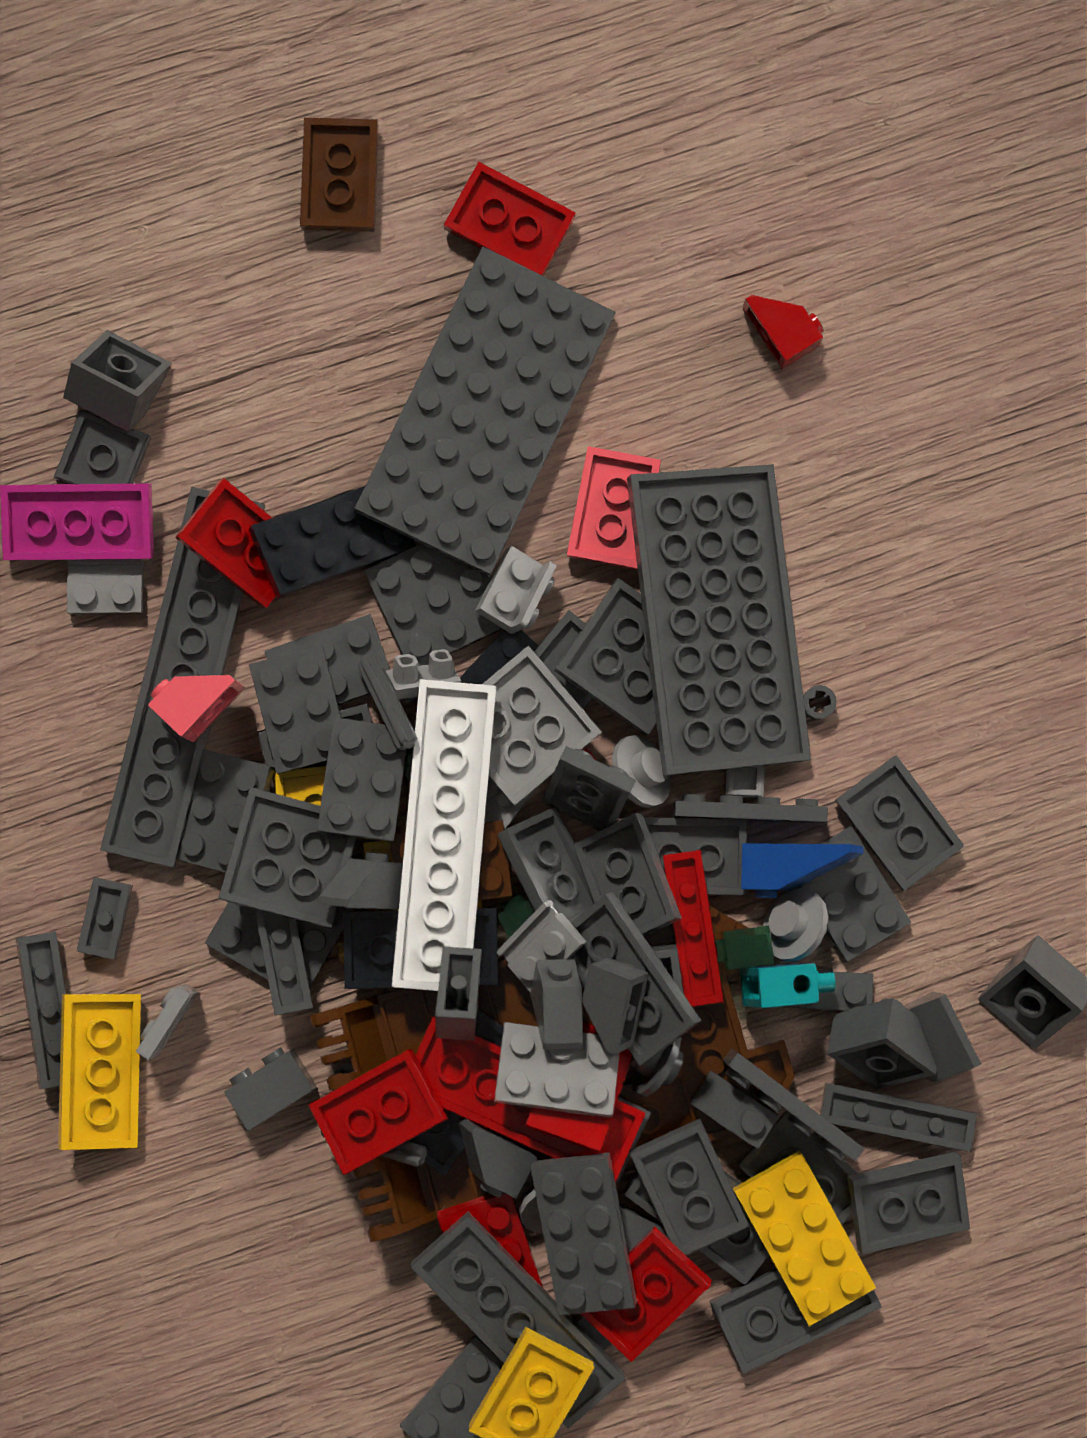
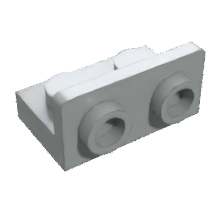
[475,546,557,634]

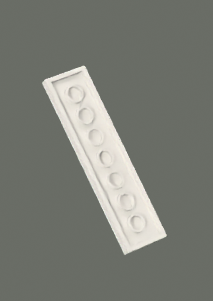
[392,679,496,991]

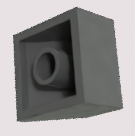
[63,330,172,432]
[978,935,1087,1049]
[904,991,982,1083]
[827,998,937,1090]

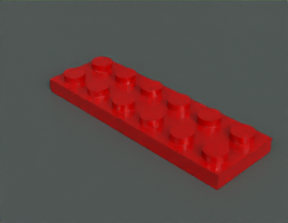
[416,1016,646,1182]

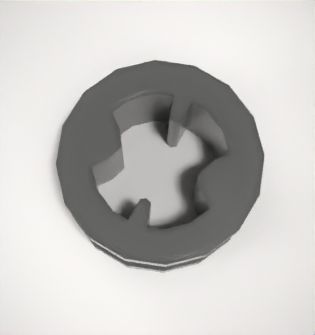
[803,685,837,720]

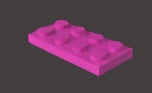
[0,483,154,560]

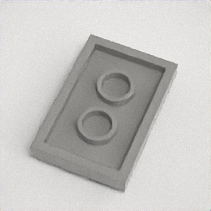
[494,1022,619,1118]

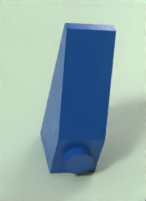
[741,843,864,898]

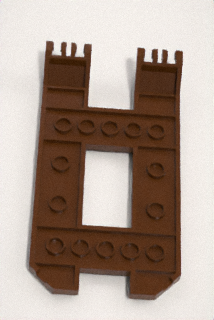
[309,905,795,1242]

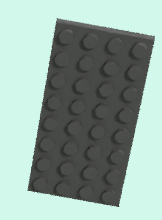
[354,247,616,576]
[627,464,811,776]

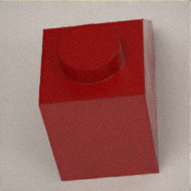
[742,295,824,369]

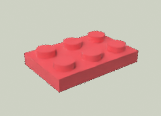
[567,446,661,571]

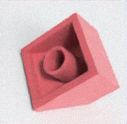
[148,675,245,743]

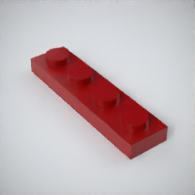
[662,850,724,1007]

